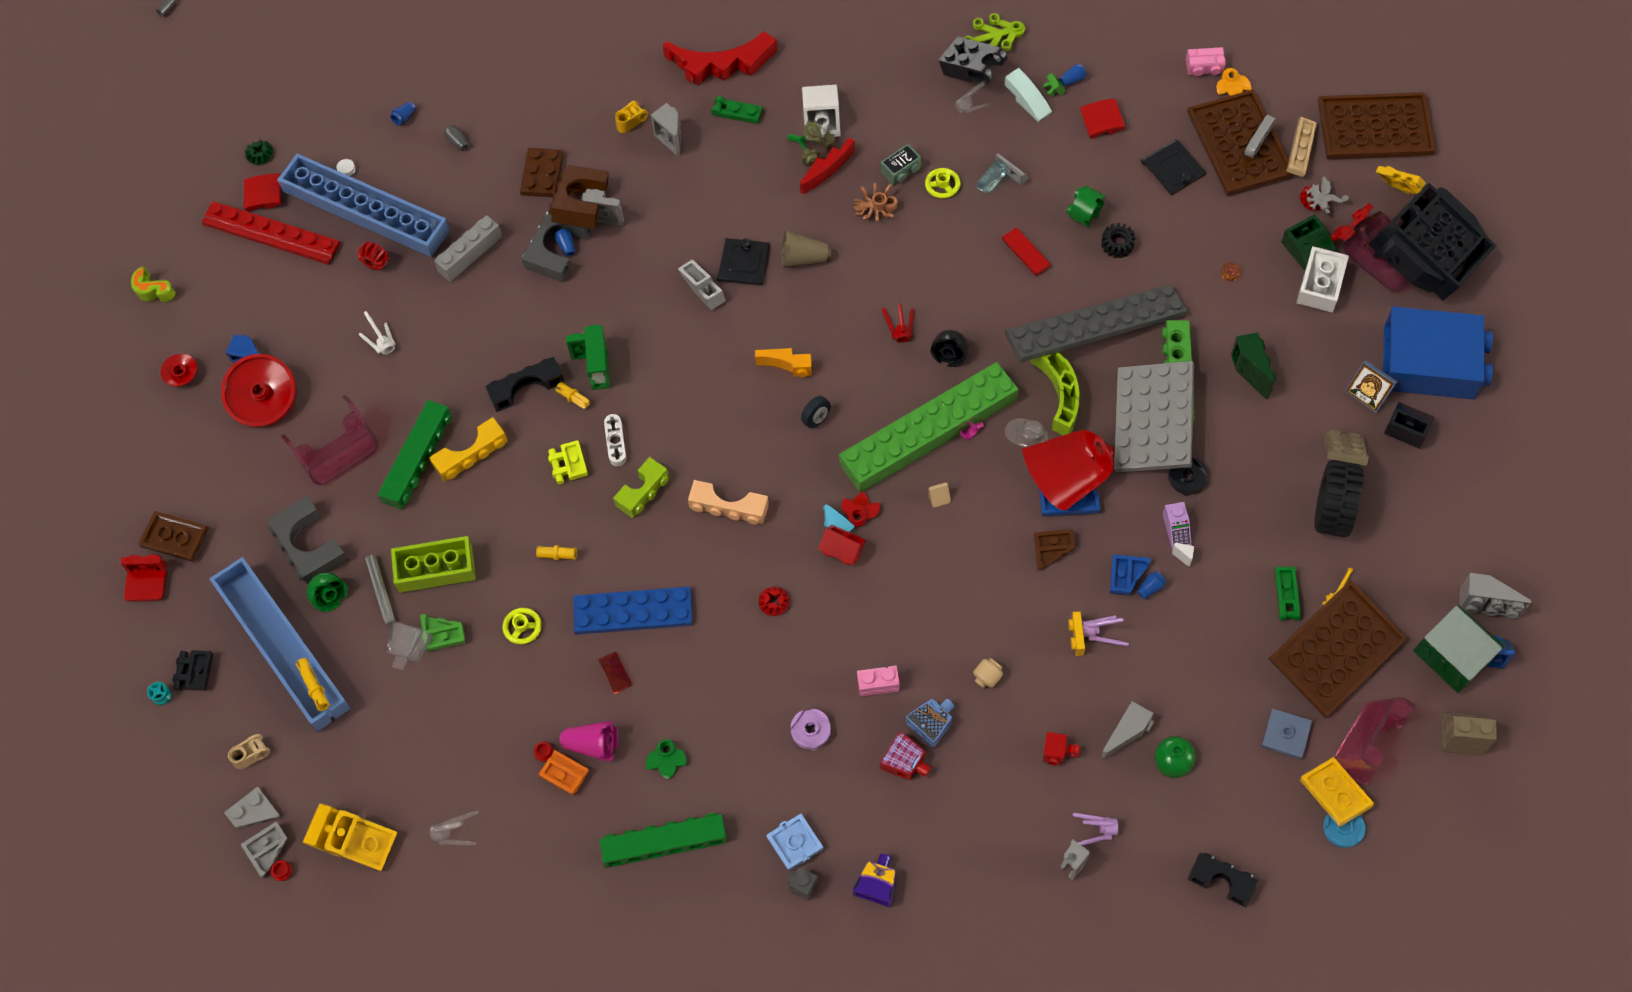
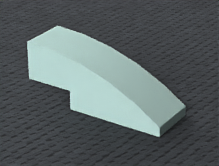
[1005,68,1052,122]

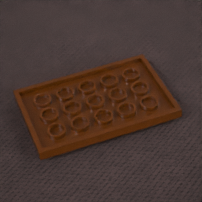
[1187,89,1295,196]
[1318,92,1436,159]
[1268,580,1408,718]

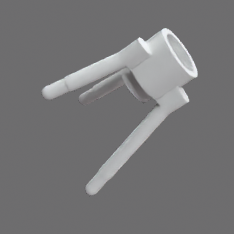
[359,311,396,355]

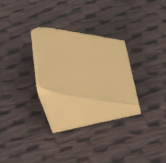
[928,482,951,508]

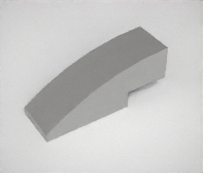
[678,259,726,310]

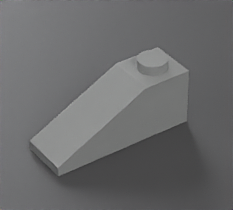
[1101,701,1154,759]

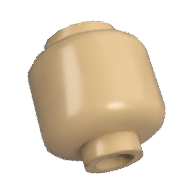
[973,658,1003,688]

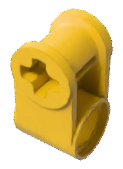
[615,100,648,133]

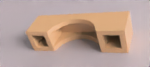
[688,480,769,525]

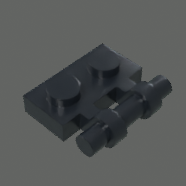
[172,650,213,691]

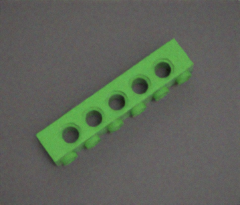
[1162,320,1195,425]

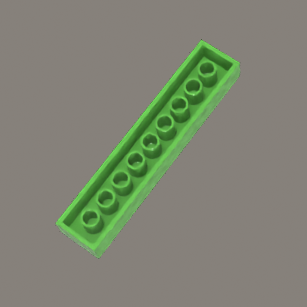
[839,362,1018,493]

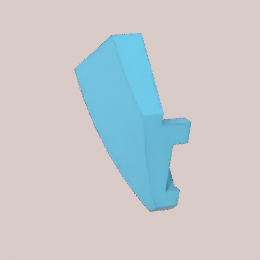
[823,504,855,532]

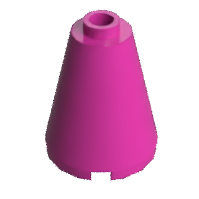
[559,721,618,762]

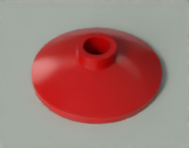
[160,354,198,387]

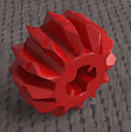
[357,241,389,271]

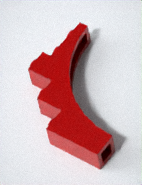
[662,31,778,86]

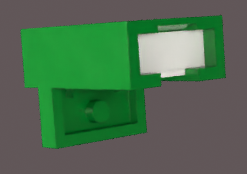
[566,325,611,390]

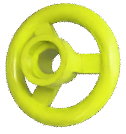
[925,168,961,198]
[503,608,541,644]

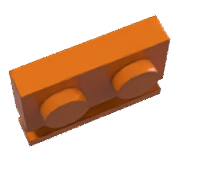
[538,750,589,796]

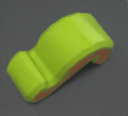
[131,266,175,302]

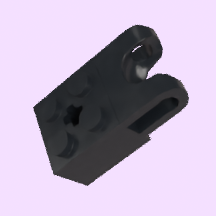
[938,37,1008,84]

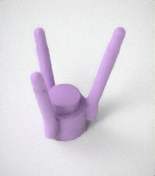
[1082,615,1129,646]
[1073,813,1118,846]

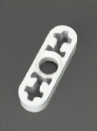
[604,414,627,466]

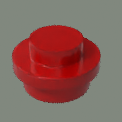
[534,742,554,762]
[271,860,292,881]

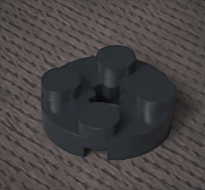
[1168,457,1207,496]

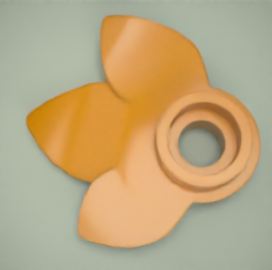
[1216,68,1251,96]

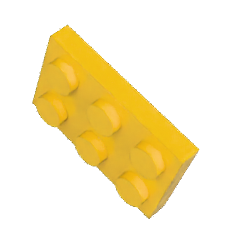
[1300,757,1374,827]

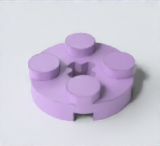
[791,709,831,751]

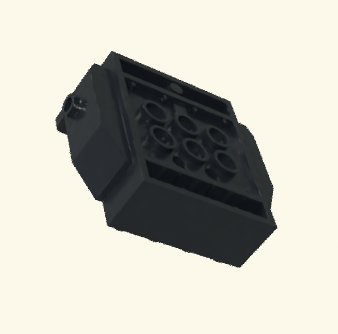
[1368,183,1497,301]

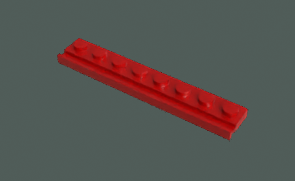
[201,201,341,265]

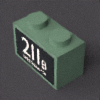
[880,144,921,186]

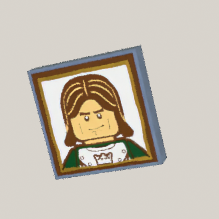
[1345,360,1398,413]

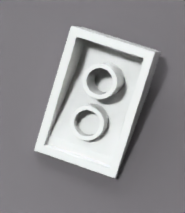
[1296,246,1349,313]

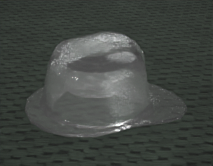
[1005,418,1049,448]

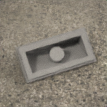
[995,153,1030,185]

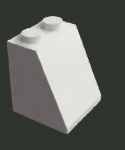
[802,85,840,138]

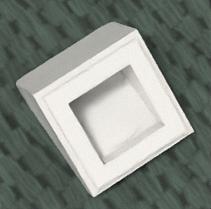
[1172,543,1194,566]

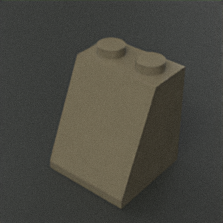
[1441,712,1497,755]

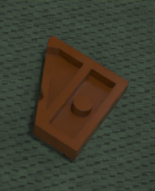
[1033,529,1075,571]

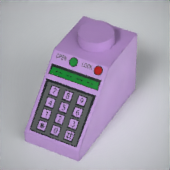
[1162,502,1192,550]

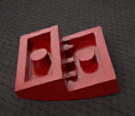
[1080,99,1126,139]
[244,173,282,212]

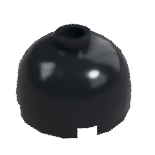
[930,330,969,367]

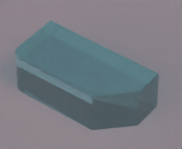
[977,160,1006,193]

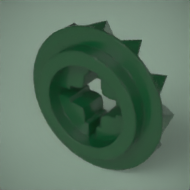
[245,139,273,165]

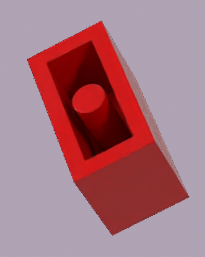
[818,524,866,565]

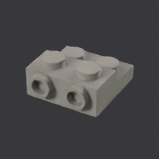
[582,189,624,226]

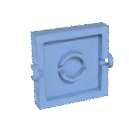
[766,814,823,871]

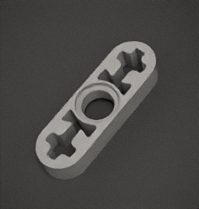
[1244,114,1276,158]

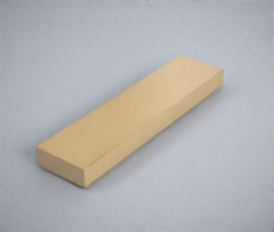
[1287,117,1317,177]

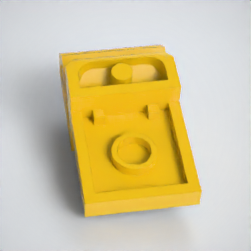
[303,803,397,871]

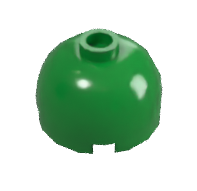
[307,572,348,612]
[1154,736,1196,778]

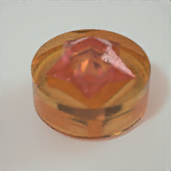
[1221,262,1240,281]

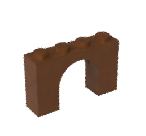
[549,165,609,229]

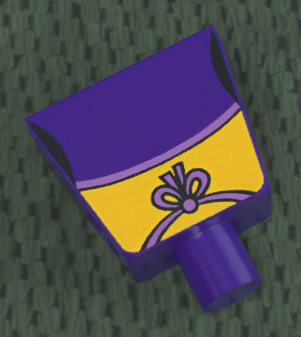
[852,854,896,908]

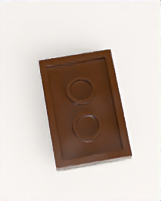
[520,147,564,197]
[138,511,209,562]

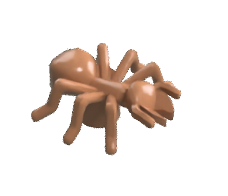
[854,183,898,222]

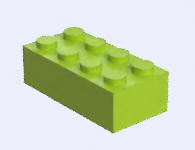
[391,536,476,593]

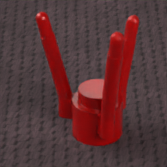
[882,304,914,343]

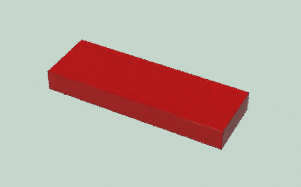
[1002,227,1050,276]

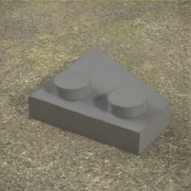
[224,787,281,830]
[240,821,288,878]

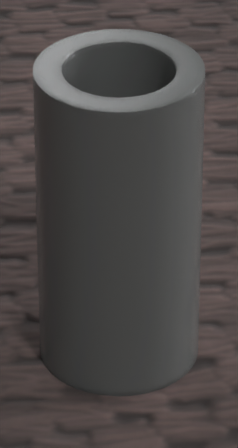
[156,0,176,17]

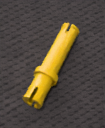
[295,658,330,711]

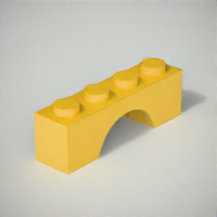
[429,417,508,482]

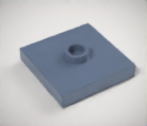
[1261,708,1312,760]

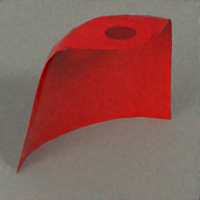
[1022,430,1113,511]

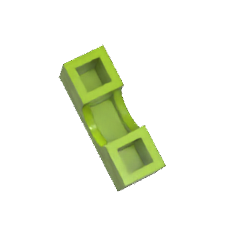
[613,457,669,518]

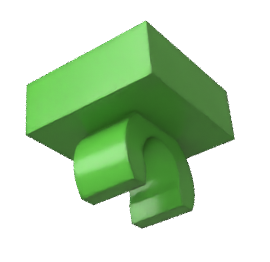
[1043,73,1067,97]

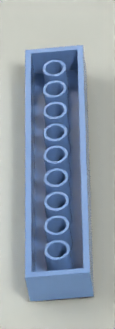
[277,154,450,258]

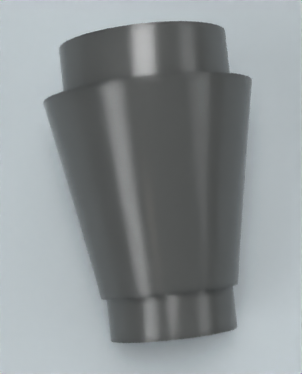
[444,125,469,151]

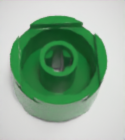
[1066,185,1106,228]

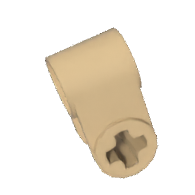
[228,734,270,770]

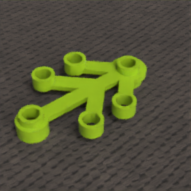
[964,13,1025,52]

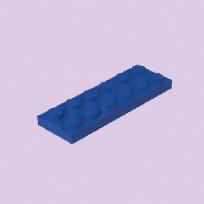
[573,587,692,635]

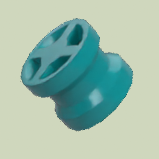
[147,682,172,706]

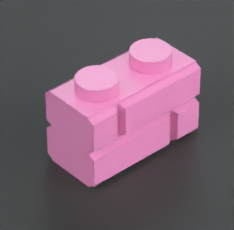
[1186,47,1225,76]
[857,666,900,697]

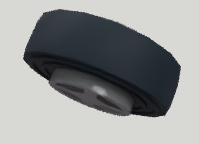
[801,396,831,428]

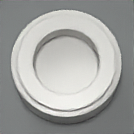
[337,159,355,176]

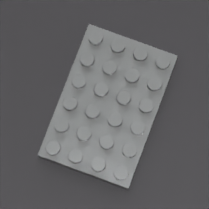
[1114,361,1194,472]

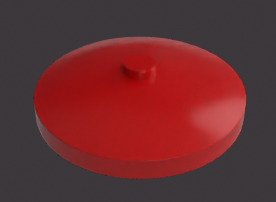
[221,354,297,428]

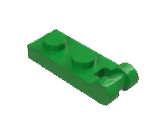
[711,96,763,124]
[1274,567,1300,621]

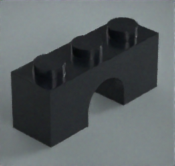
[1187,852,1258,908]

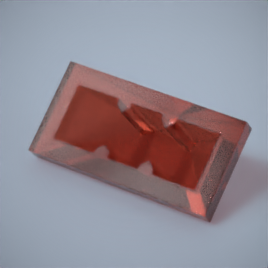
[598,651,632,694]

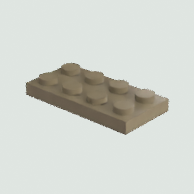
[1323,429,1369,466]

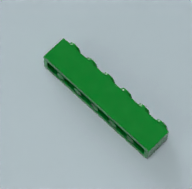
[377,400,452,510]
[599,813,727,868]

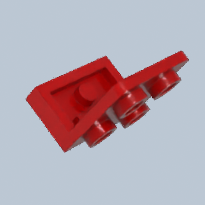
[121,554,167,602]

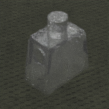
[386,621,433,671]

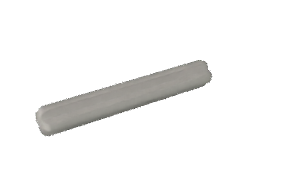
[365,554,395,625]

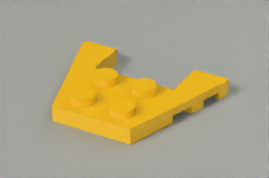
[1376,166,1426,195]

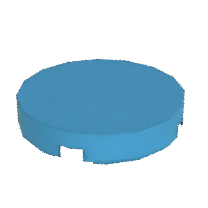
[1322,814,1366,848]

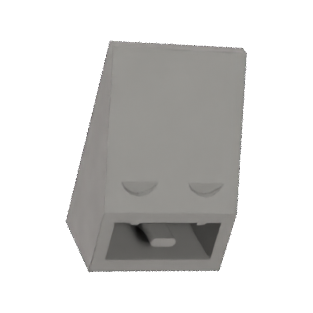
[1459,573,1531,619]

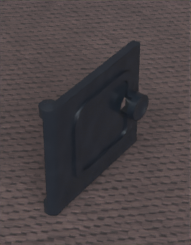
[1141,139,1206,196]
[717,238,769,285]

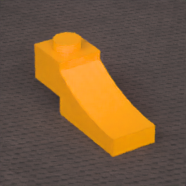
[755,348,812,378]

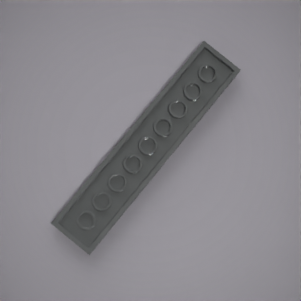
[1005,284,1188,362]

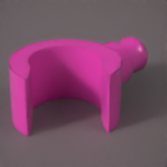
[959,422,984,440]

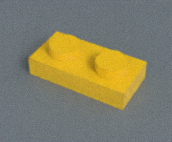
[1068,611,1085,656]

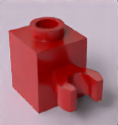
[1043,732,1080,766]

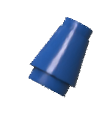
[1059,63,1087,87]
[390,101,416,125]
[555,229,575,257]
[1137,571,1166,600]

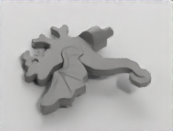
[1306,177,1349,214]

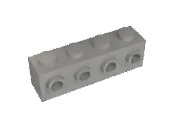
[434,215,503,282]

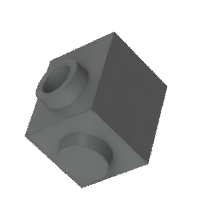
[788,867,818,901]

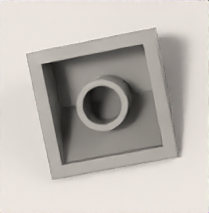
[651,103,681,156]

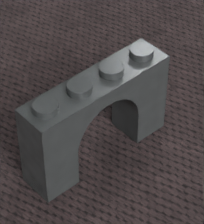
[521,209,593,282]
[267,496,348,584]

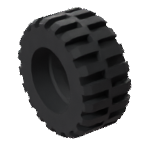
[1314,460,1364,538]

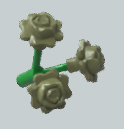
[788,121,835,166]

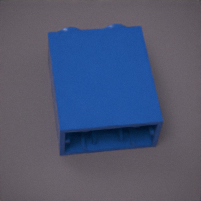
[1383,306,1493,400]

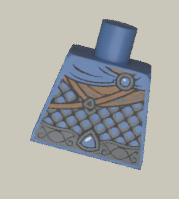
[906,698,955,749]

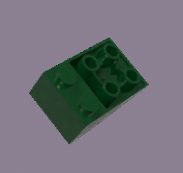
[1281,214,1338,271]
[1231,332,1276,399]

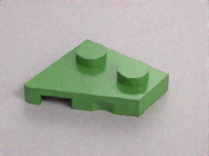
[420,614,466,652]

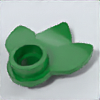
[646,739,686,779]

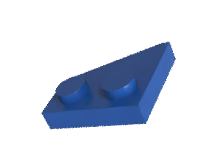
[1110,554,1151,595]

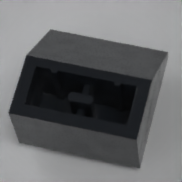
[1384,402,1434,449]

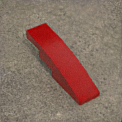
[800,137,855,194]

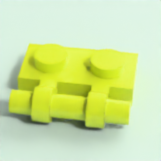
[548,440,588,484]

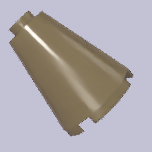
[781,231,831,267]

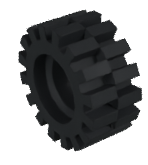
[1101,223,1135,258]

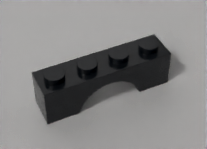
[485,357,565,412]

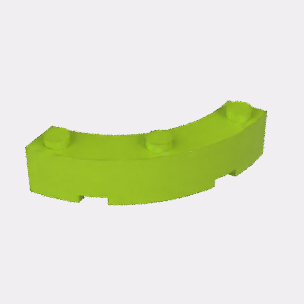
[1030,352,1079,435]

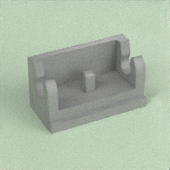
[1061,840,1090,881]

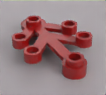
[1330,203,1374,242]

